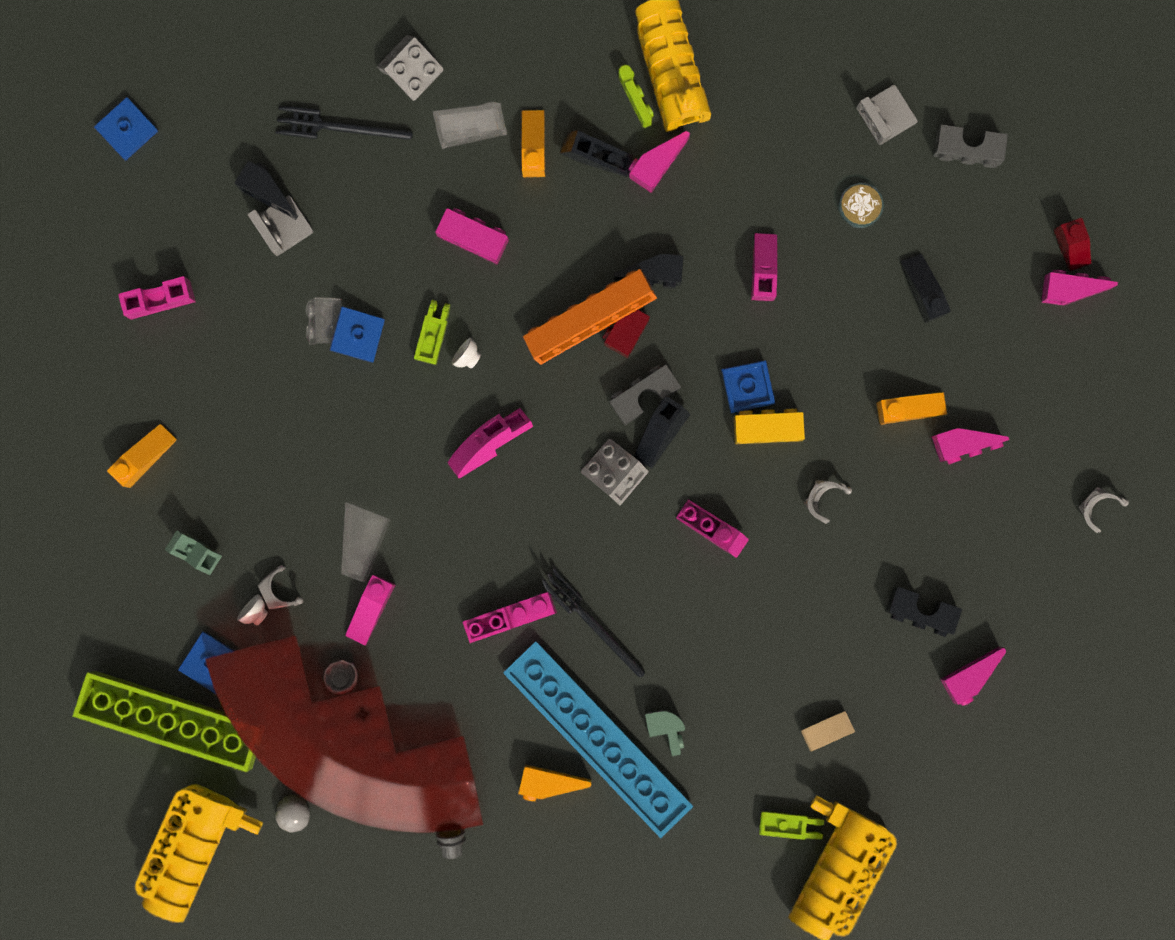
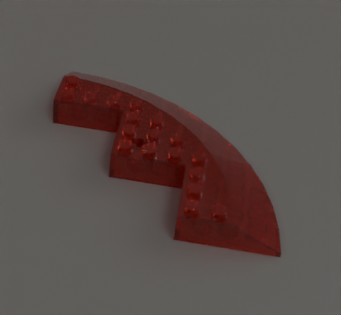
[205,636,483,833]

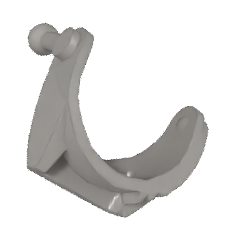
[804,480,852,524]
[1079,487,1129,533]
[258,565,303,609]

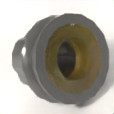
[435,827,466,859]

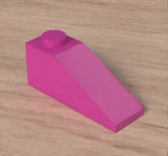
[629,131,690,193]
[345,575,395,646]
[940,647,1006,706]

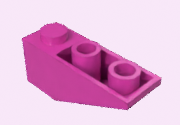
[751,233,777,301]
[1041,270,1118,305]
[932,428,1009,464]
[676,500,749,558]

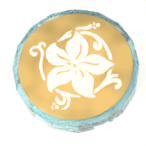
[838,183,884,228]

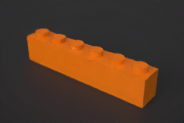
[523,269,657,365]

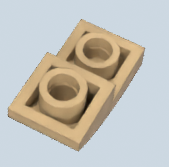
[801,711,855,752]

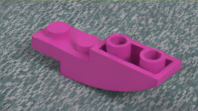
[447,408,533,478]
[463,592,557,643]

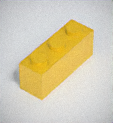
[734,409,805,444]

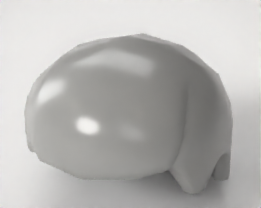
[323,660,358,695]
[275,795,310,833]

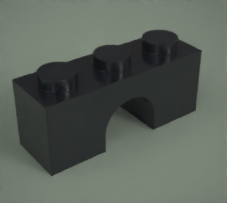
[885,586,963,637]

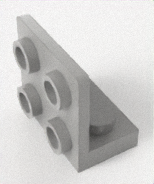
[377,35,444,100]
[856,85,917,145]
[247,196,313,256]
[581,439,649,505]

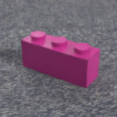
[435,208,509,265]

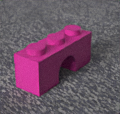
[118,276,196,320]

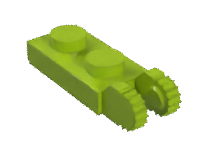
[619,65,654,128]
[414,300,451,365]
[759,811,824,840]

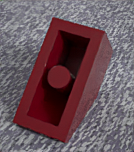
[1054,218,1091,272]

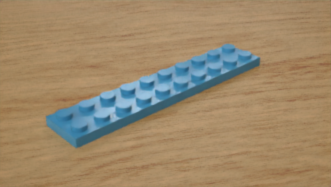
[503,641,693,838]

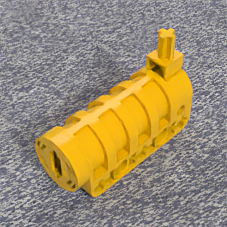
[635,0,711,132]
[135,784,263,922]
[788,795,896,940]

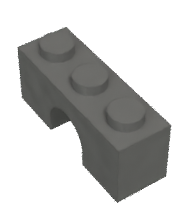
[933,125,1008,168]
[609,365,681,426]

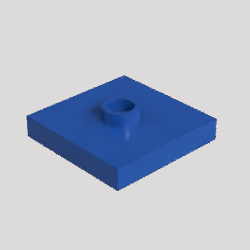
[94,97,158,161]
[329,307,385,363]
[721,360,775,413]
[179,632,242,694]

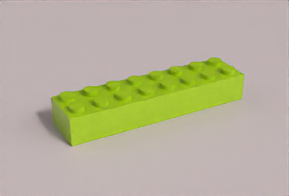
[73,671,266,772]

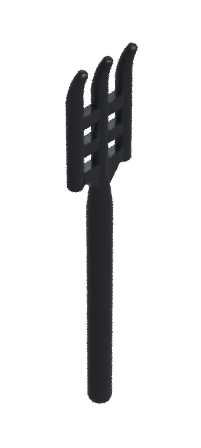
[275,106,413,140]
[542,567,645,677]

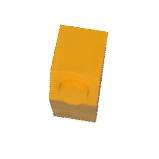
[522,110,545,177]
[877,392,947,425]
[107,424,177,488]
[519,765,592,801]

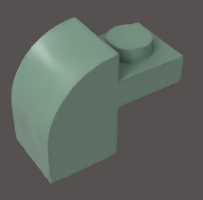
[165,530,222,575]
[645,710,685,756]

